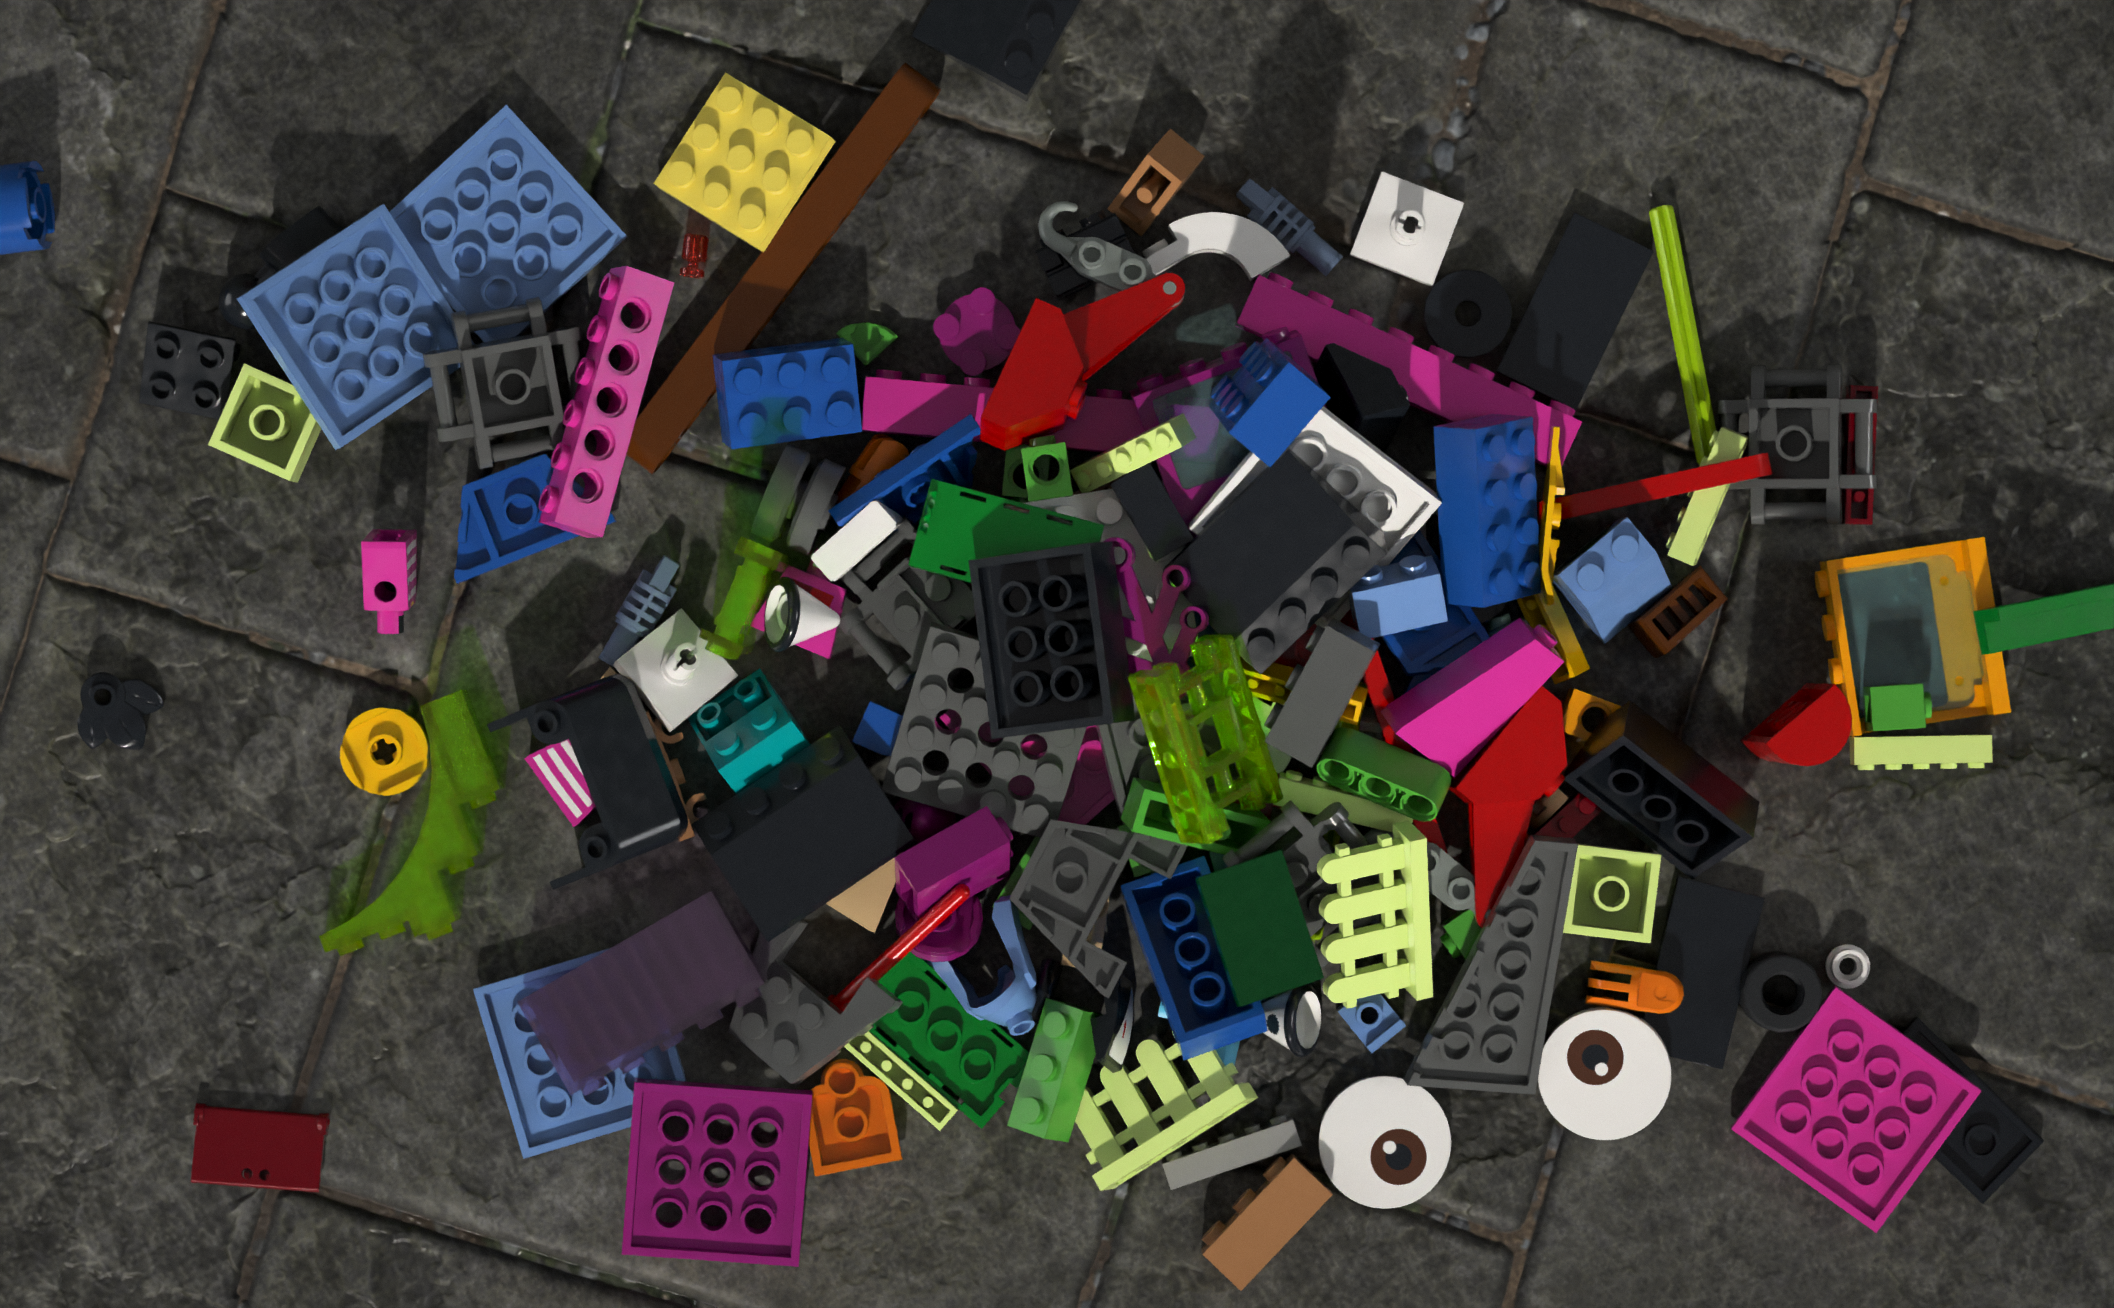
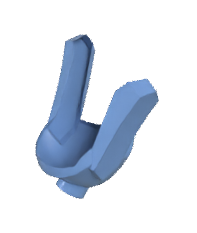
[923,895,1037,1036]

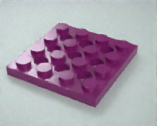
[622,1078,812,1267]

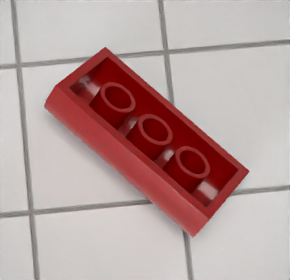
[1740,683,1852,766]

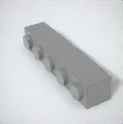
[1161,1115,1302,1190]

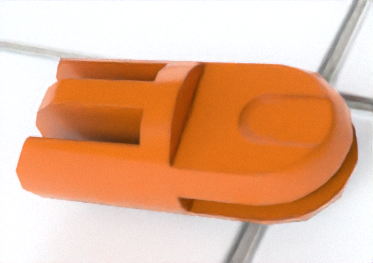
[836,433,909,505]
[1585,960,1684,1014]

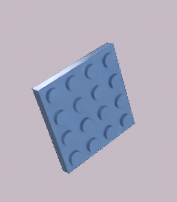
[390,105,628,342]
[237,204,474,450]
[473,938,687,1159]

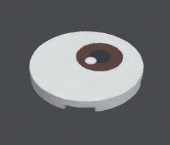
[1538,1007,1671,1140]
[1318,1075,1451,1209]

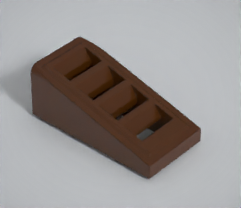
[1628,565,1728,658]

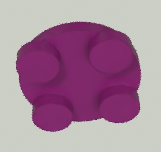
[933,287,1020,376]

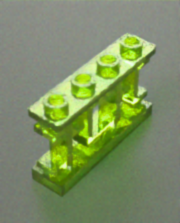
[699,536,792,660]
[1128,634,1283,844]

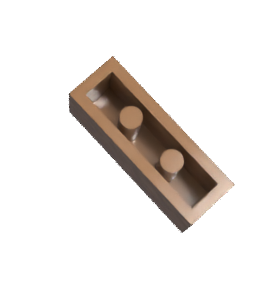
[1201,1154,1333,1291]

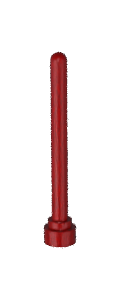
[827,884,970,1011]

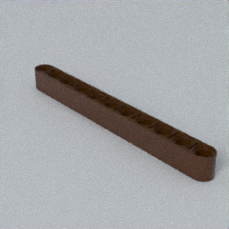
[626,63,941,475]

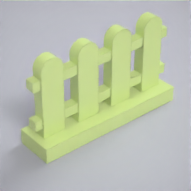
[1317,820,1433,1009]
[1075,1032,1258,1191]

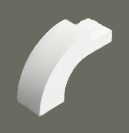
[1142,212,1290,281]

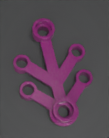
[1103,537,1209,701]

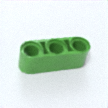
[1317,727,1452,821]

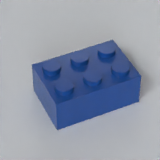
[713,338,862,449]

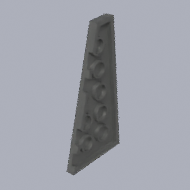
[1403,835,1578,1095]

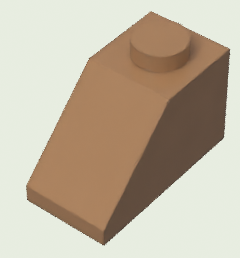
[1107,129,1205,236]

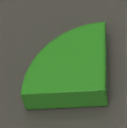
[836,322,899,366]

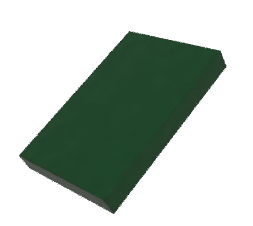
[1195,849,1324,1007]

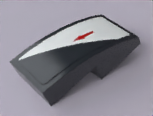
[1090,974,1134,1073]

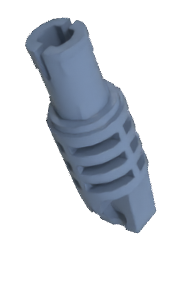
[1236,179,1343,277]
[598,555,680,668]

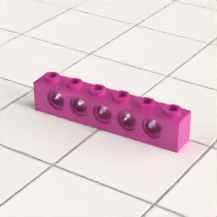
[539,266,674,538]

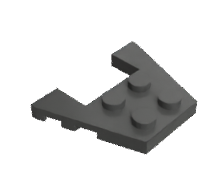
[1009,819,1188,998]
[728,919,903,1085]

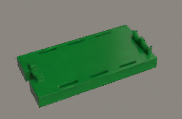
[908,479,1105,583]
[869,952,1029,1129]

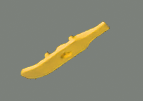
[1539,426,1565,606]

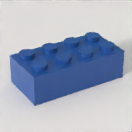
[1208,338,1331,467]
[1434,414,1541,608]
[1121,856,1268,1061]

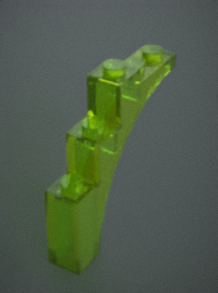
[319,689,505,956]

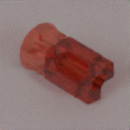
[680,233,709,279]

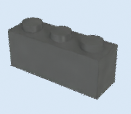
[1264,618,1380,768]

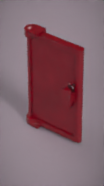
[191,1103,330,1193]

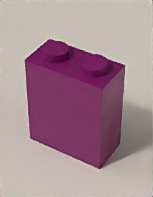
[894,806,1013,922]

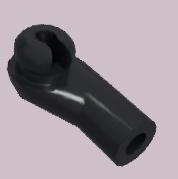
[1031,959,1063,1024]

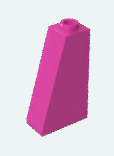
[1381,618,1564,778]

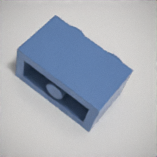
[1347,555,1448,638]

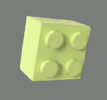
[208,363,321,483]
[1563,844,1661,943]

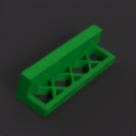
[1973,583,2114,655]

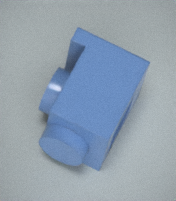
[1336,994,1406,1053]

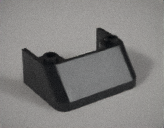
[487,674,688,890]

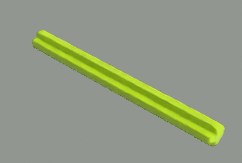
[1649,205,1716,465]

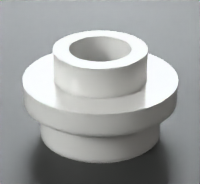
[1825,944,1870,989]

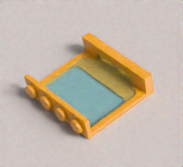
[1815,537,2011,737]

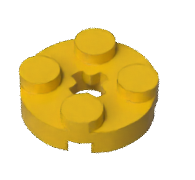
[340,707,430,796]

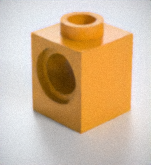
[1562,688,1621,741]

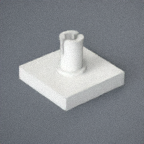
[1350,172,1464,287]
[613,608,738,732]

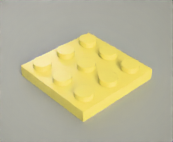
[653,72,836,253]

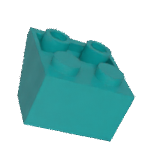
[687,668,810,794]

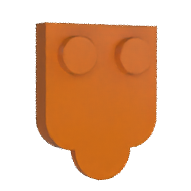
[809,1059,903,1177]

